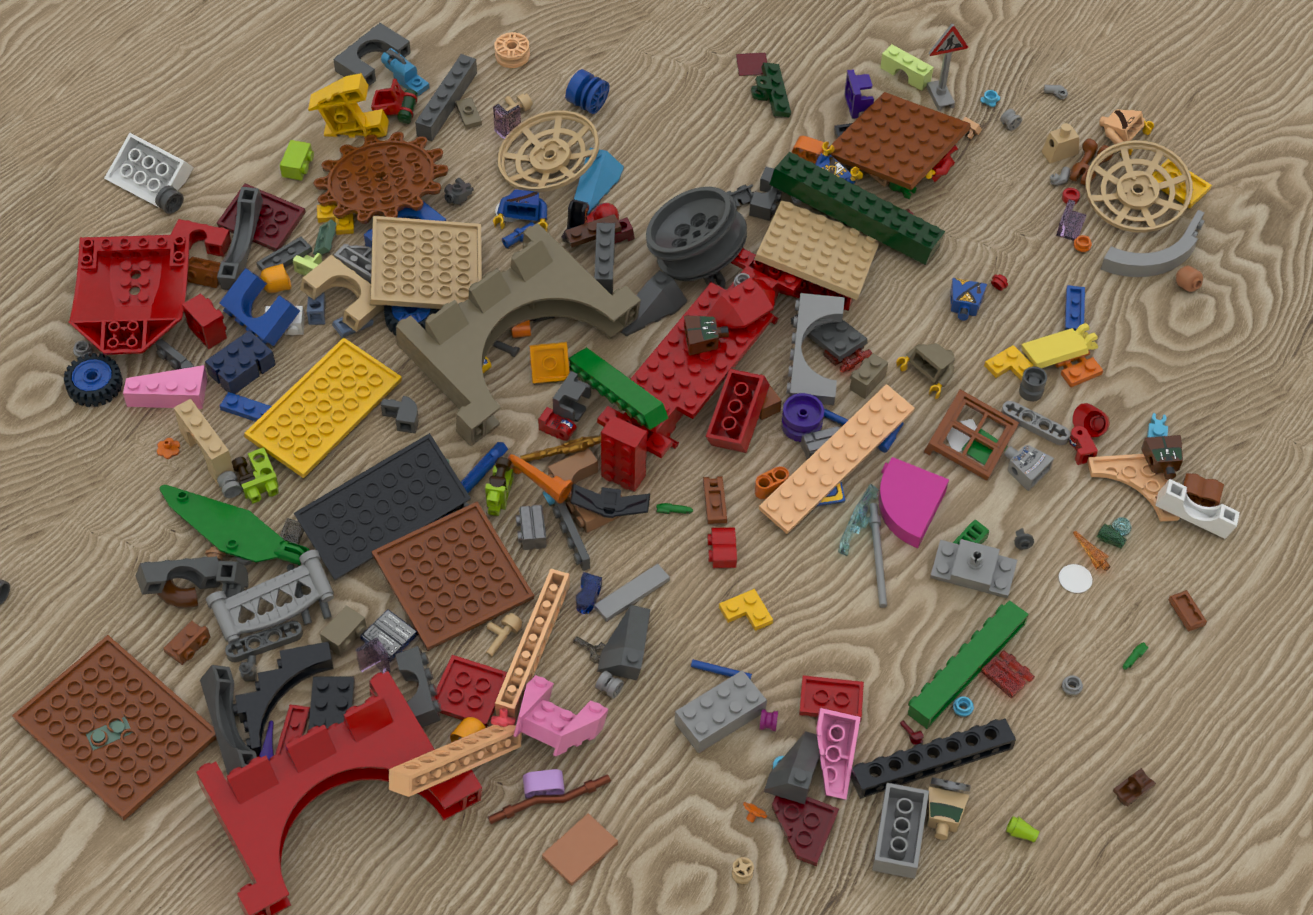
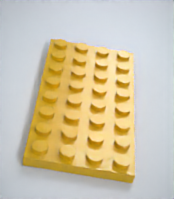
[244,338,402,478]

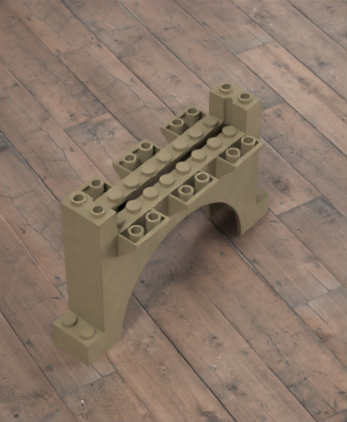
[396,223,641,446]

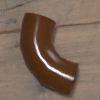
[157,579,198,608]

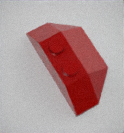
[707,277,775,329]

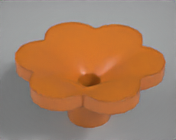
[157,438,180,459]
[743,802,768,823]

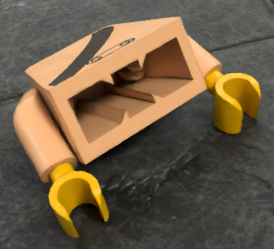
[1099,109,1154,157]

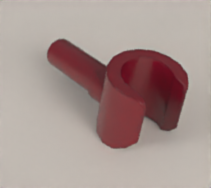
[900,720,924,745]

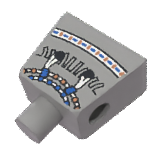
[1004,445,1054,491]

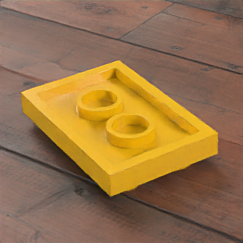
[1152,159,1212,208]

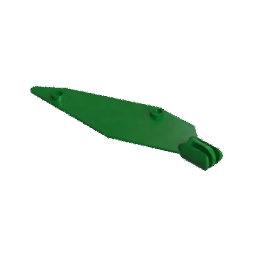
[160,485,309,566]

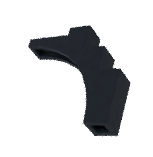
[233,641,334,757]

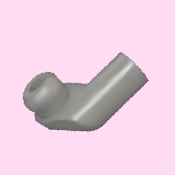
[1044,85,1068,99]
[1050,167,1071,186]

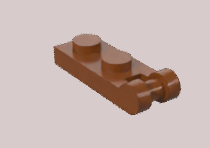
[703,476,727,524]

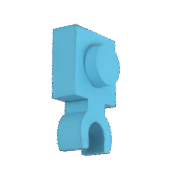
[1147,413,1168,437]

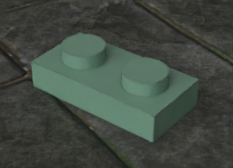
[313,219,337,255]
[86,717,132,751]

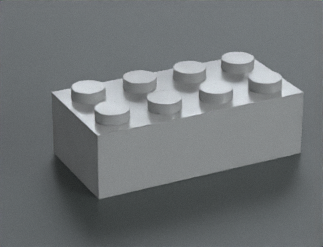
[675,670,767,754]
[872,783,929,879]

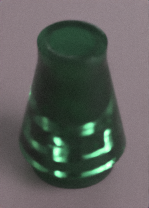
[1096,523,1127,549]

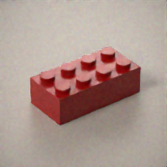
[706,369,770,453]
[601,415,647,492]

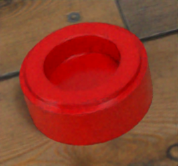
[1062,188,1080,205]

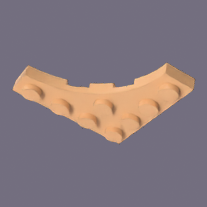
[1087,454,1180,522]

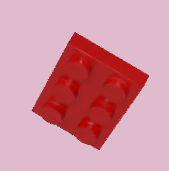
[799,675,864,722]

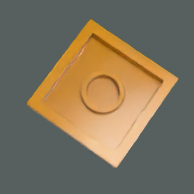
[529,342,570,383]

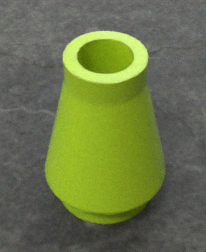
[1006,816,1039,842]

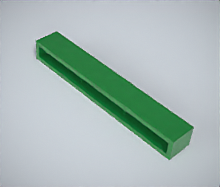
[568,347,668,430]
[907,600,1029,729]

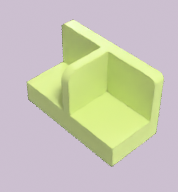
[293,253,322,276]

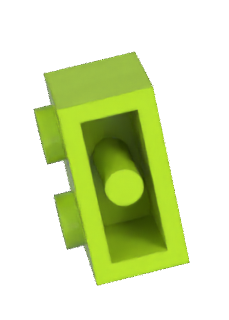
[280,140,314,181]

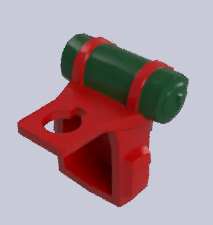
[371,78,418,124]

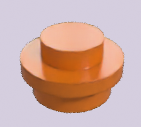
[1073,235,1092,252]

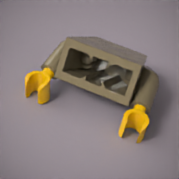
[896,343,955,399]

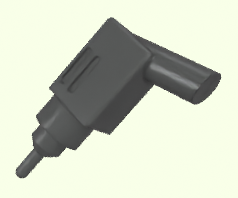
[239,655,257,682]

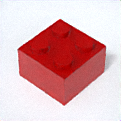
[182,293,227,349]

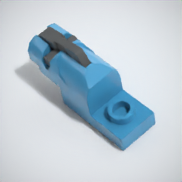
[381,48,430,96]

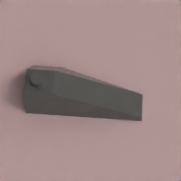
[620,270,687,336]
[597,605,650,680]
[764,731,820,804]

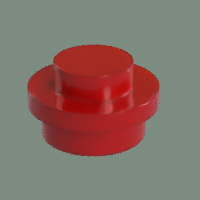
[991,274,1008,291]

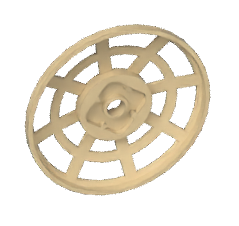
[497,110,599,192]
[1085,140,1193,233]

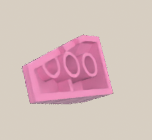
[816,708,861,800]

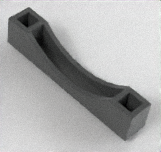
[217,187,263,290]
[200,665,257,775]

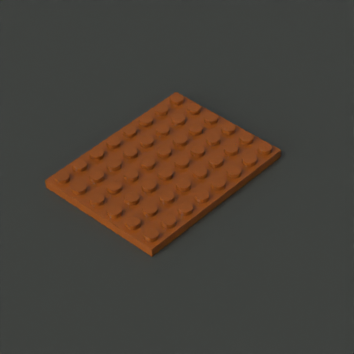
[12,635,217,820]

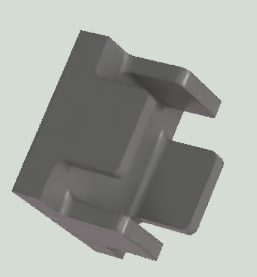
[553,371,591,422]

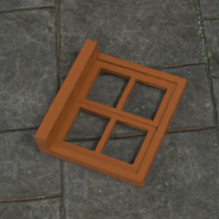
[924,389,1019,481]

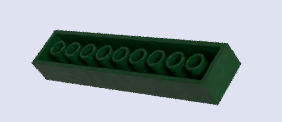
[769,152,945,265]

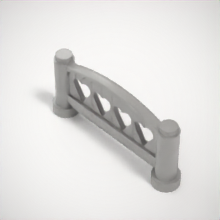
[206,550,334,644]

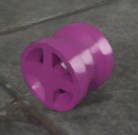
[759,709,778,732]

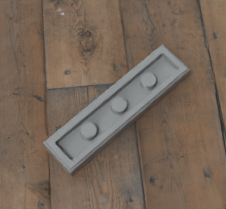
[594,564,670,622]

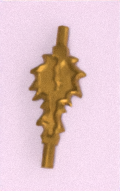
[520,435,601,462]

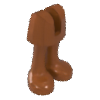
[1070,139,1113,186]

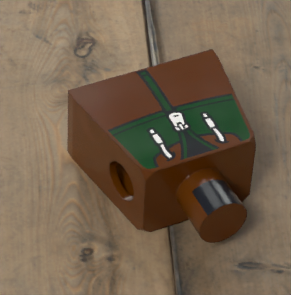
[684,315,729,355]
[1141,435,1183,480]

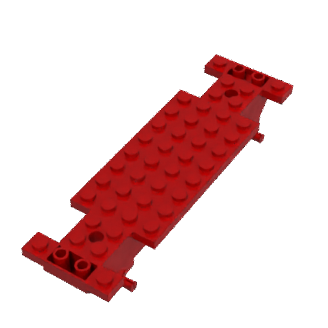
[597,248,803,458]

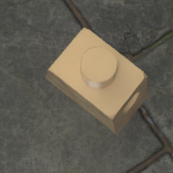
[1042,123,1079,164]

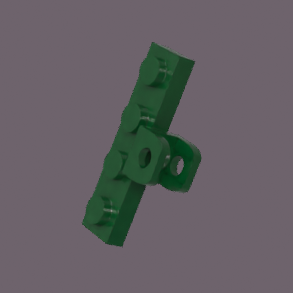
[751,62,791,118]

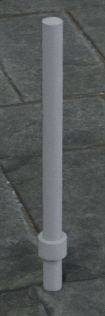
[869,503,887,608]

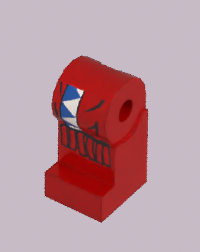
[538,407,577,441]
[1069,426,1098,465]

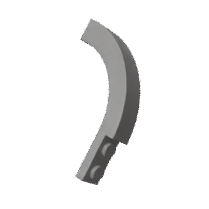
[1101,210,1205,277]

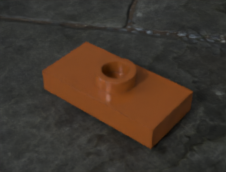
[1168,590,1207,632]

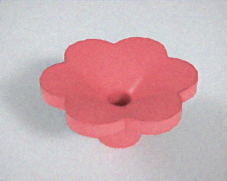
[491,708,516,727]

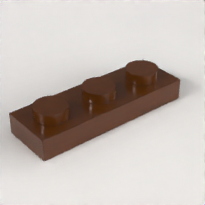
[565,214,621,248]

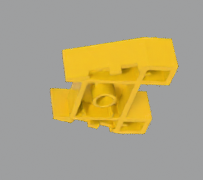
[308,73,389,138]

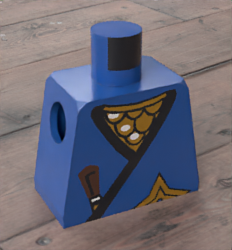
[950,278,987,320]

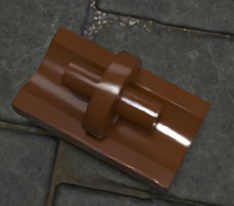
[1113,768,1156,807]

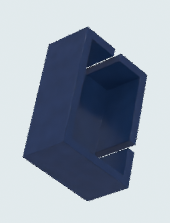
[205,330,276,394]

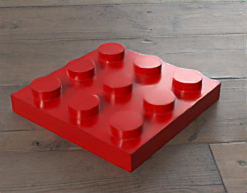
[435,655,508,728]

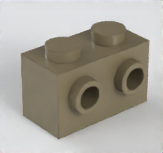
[850,353,888,399]
[320,605,367,656]

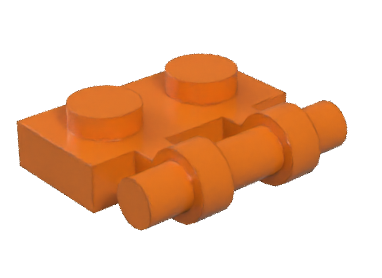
[1055,350,1103,387]

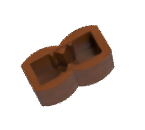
[1182,473,1224,507]

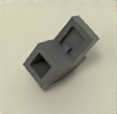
[381,396,419,434]
[216,561,249,598]

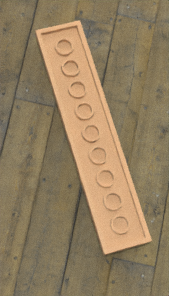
[758,384,915,534]

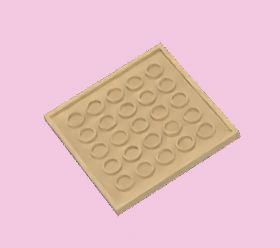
[754,200,879,300]
[370,216,482,309]

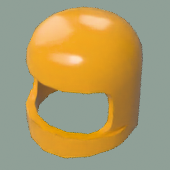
[260,264,292,293]
[450,717,486,743]

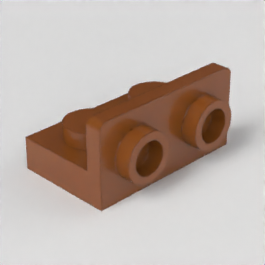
[188,256,221,288]
[163,621,211,665]

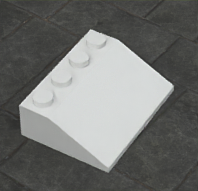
[104,133,194,208]

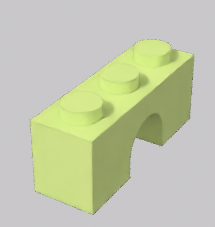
[880,44,934,91]

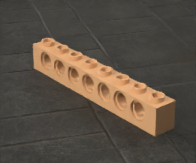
[495,569,570,721]
[389,725,522,797]

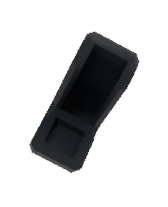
[561,199,589,243]

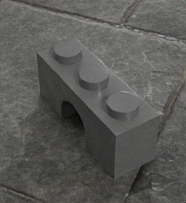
[749,166,782,221]

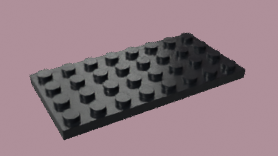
[294,433,471,581]

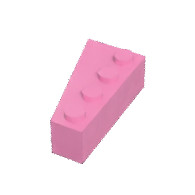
[123,365,208,409]

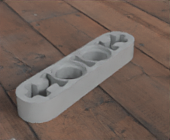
[1001,401,1070,445]

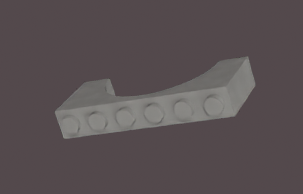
[786,293,845,405]

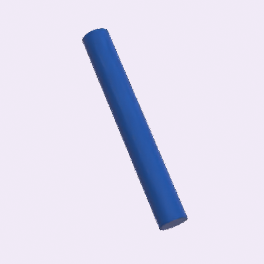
[691,659,752,680]

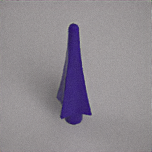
[259,720,274,761]

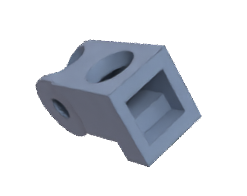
[307,292,326,325]

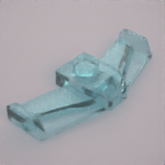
[838,484,879,556]

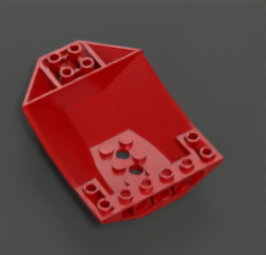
[68,234,190,355]

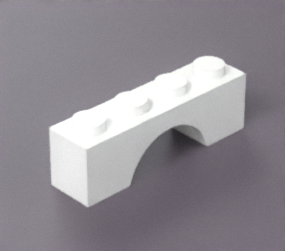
[1155,479,1240,539]

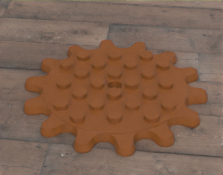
[313,132,448,224]

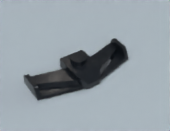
[570,484,651,518]

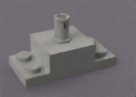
[930,539,1017,599]

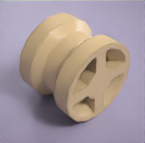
[732,857,754,884]

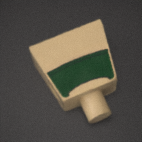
[926,786,969,840]

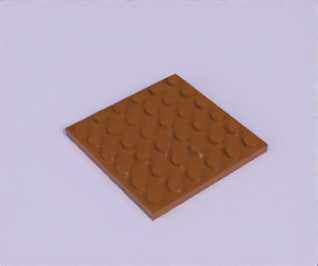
[827,92,971,190]
[372,501,534,651]

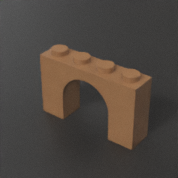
[548,447,623,533]

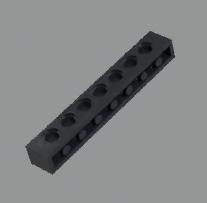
[850,718,1016,799]

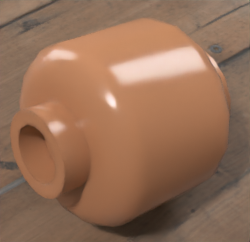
[1176,266,1203,292]

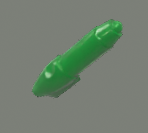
[656,503,693,514]
[1122,642,1149,670]

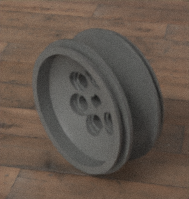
[646,187,747,281]

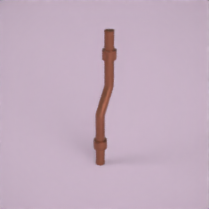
[487,774,611,824]

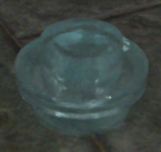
[1111,517,1132,536]

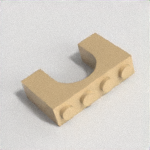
[300,255,384,332]
[174,399,234,486]

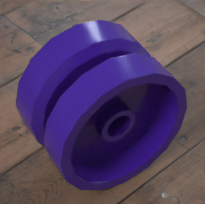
[781,393,824,442]

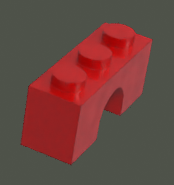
[170,219,232,257]

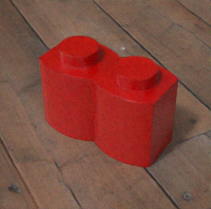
[707,527,737,568]

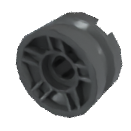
[155,185,184,214]

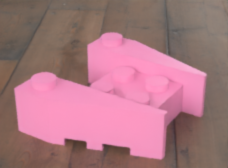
[513,675,608,756]

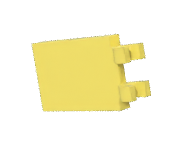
[1021,323,1098,368]

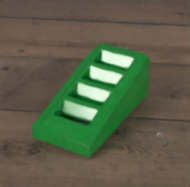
[953,520,989,544]

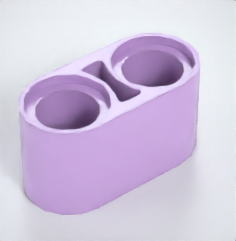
[523,769,565,799]

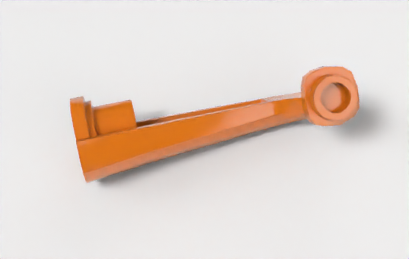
[508,454,574,504]

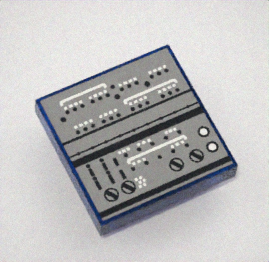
[360,609,418,662]

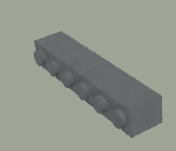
[415,54,477,141]

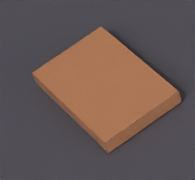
[542,813,618,886]

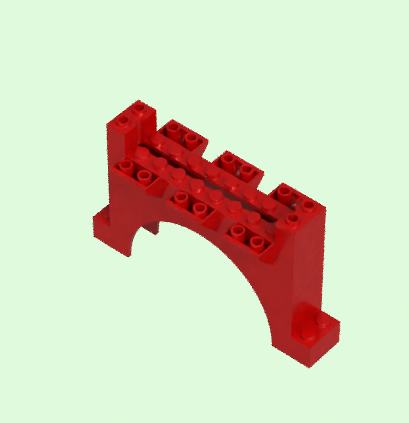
[196,671,482,915]

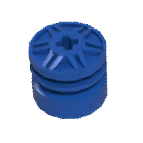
[565,69,610,114]

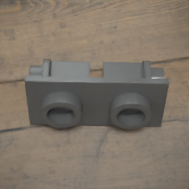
[727,184,755,207]

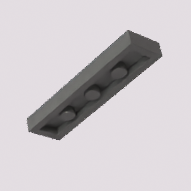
[552,501,590,571]

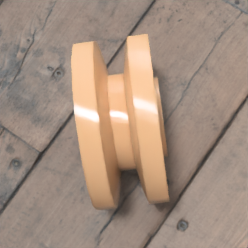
[494,32,530,68]

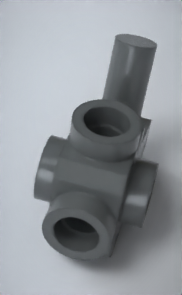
[444,178,474,204]

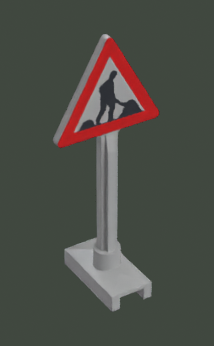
[926,24,968,111]

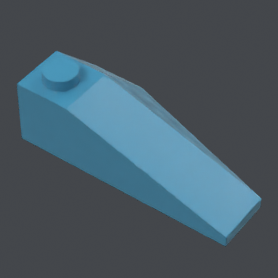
[574,147,624,216]

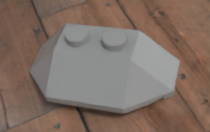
[334,244,372,284]

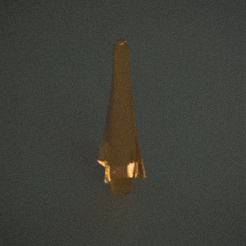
[1073,531,1111,571]

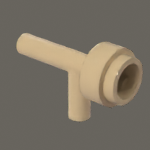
[494,93,533,121]
[486,613,523,657]

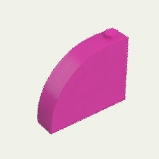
[878,457,949,548]

